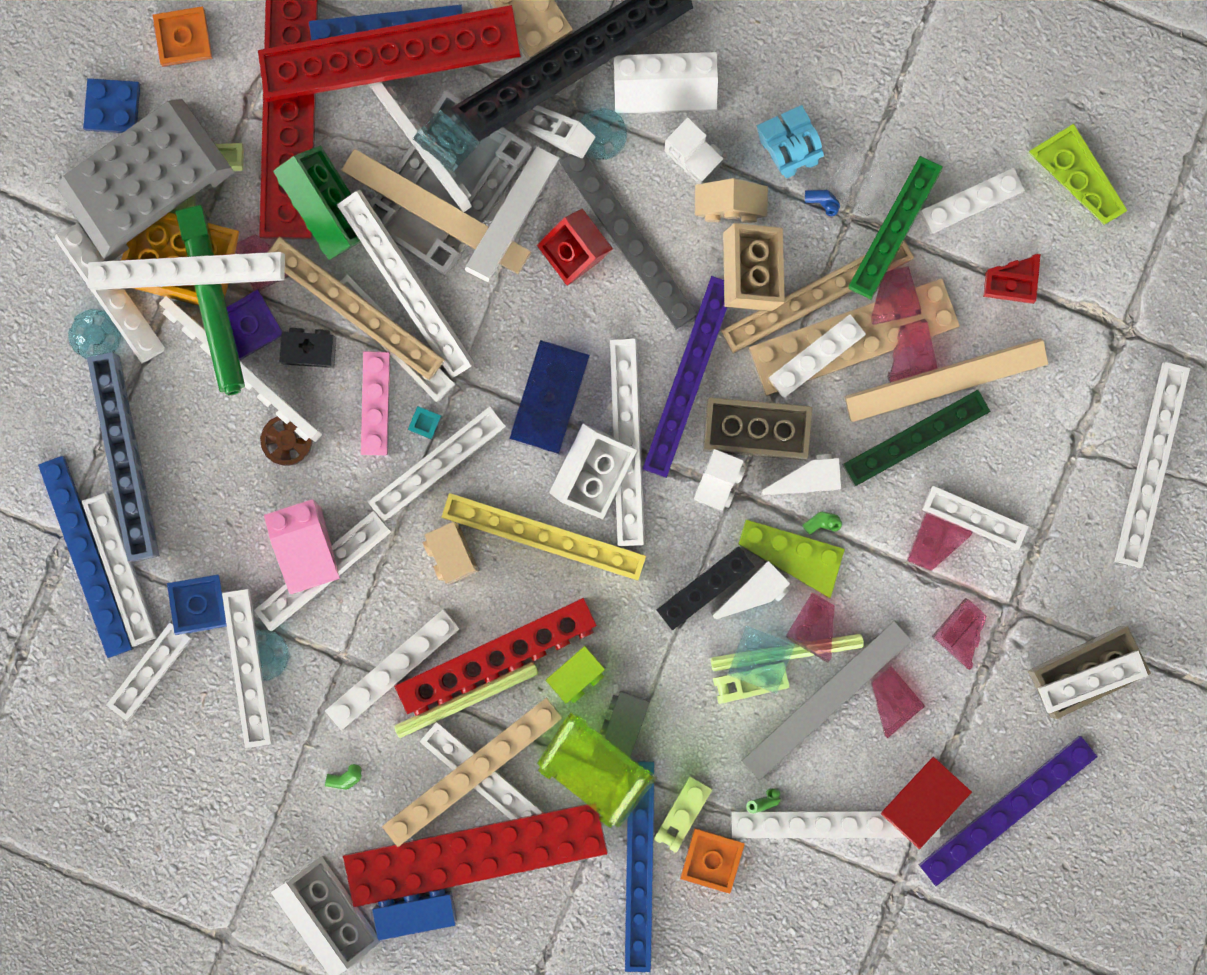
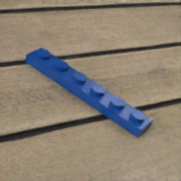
[309,4,463,41]

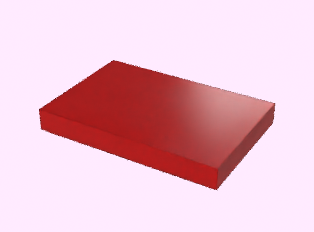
[880,756,972,850]

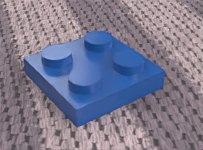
[83,78,141,133]
[167,574,227,635]

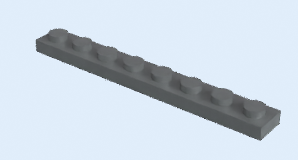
[560,154,697,330]

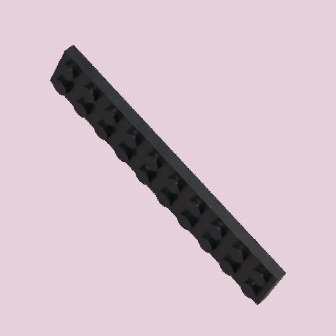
[452,0,693,142]

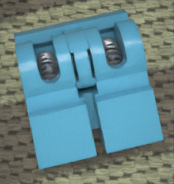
[756,105,824,178]

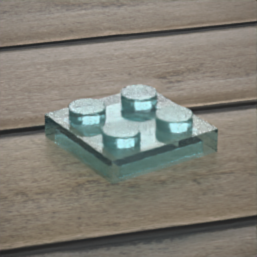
[413,110,480,172]
[727,626,795,694]

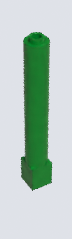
[176,205,245,396]

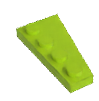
[1028,124,1128,225]
[738,520,845,598]

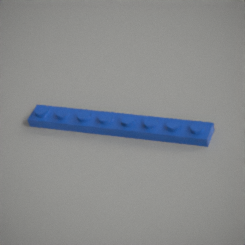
[38,456,134,658]
[625,761,655,972]

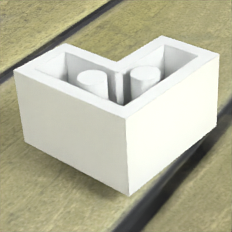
[664,118,724,184]
[693,449,746,511]

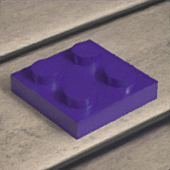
[227,289,282,360]

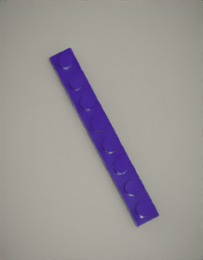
[642,276,727,478]
[918,736,1098,886]

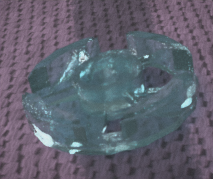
[579,108,627,160]
[68,309,121,359]
[256,629,290,681]

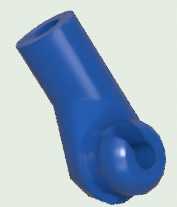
[805,190,840,216]

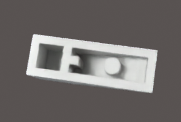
[515,105,595,159]
[761,454,841,496]
[712,561,790,619]

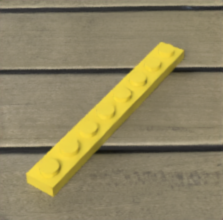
[441,493,646,581]

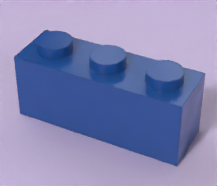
[372,888,457,941]

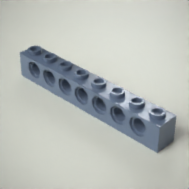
[87,352,160,562]

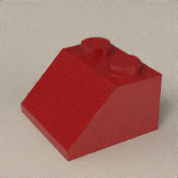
[536,208,613,286]

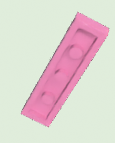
[361,351,390,456]

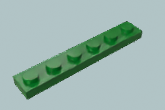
[848,156,943,300]

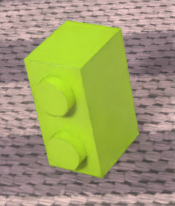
[545,646,605,704]

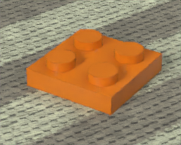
[153,6,213,67]
[680,828,745,894]

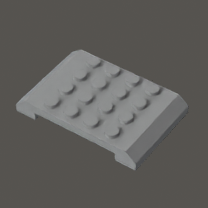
[369,90,532,275]
[57,99,235,261]

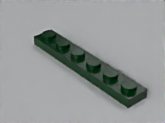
[842,390,991,487]

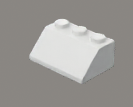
[549,424,637,519]

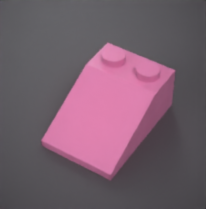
[264,499,340,594]

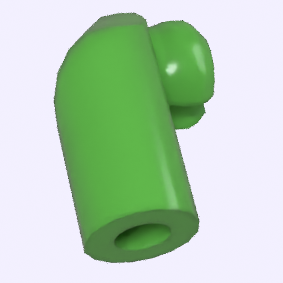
[802,511,842,535]
[325,764,362,790]
[746,788,781,814]

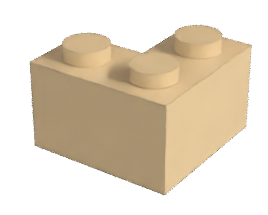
[695,178,768,223]

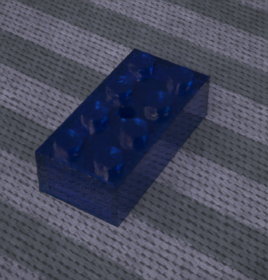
[509,340,590,456]

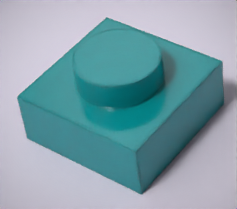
[408,406,442,440]

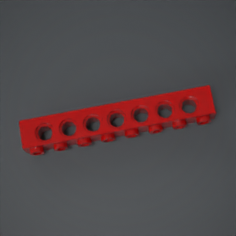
[394,598,597,716]

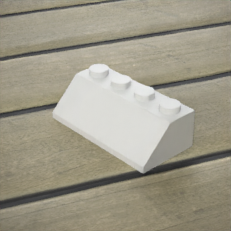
[614,52,718,114]
[271,856,381,975]

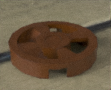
[260,416,313,466]

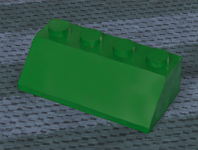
[273,145,361,260]

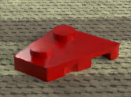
[983,254,1041,304]

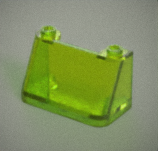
[537,712,658,828]

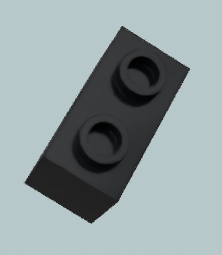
[279,327,337,368]

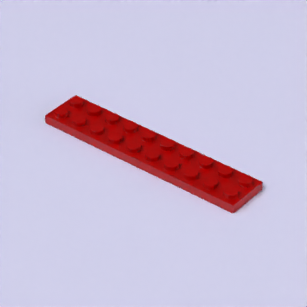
[259,0,318,239]
[258,5,521,102]
[343,802,608,907]

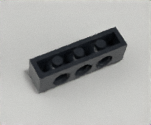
[656,546,755,630]

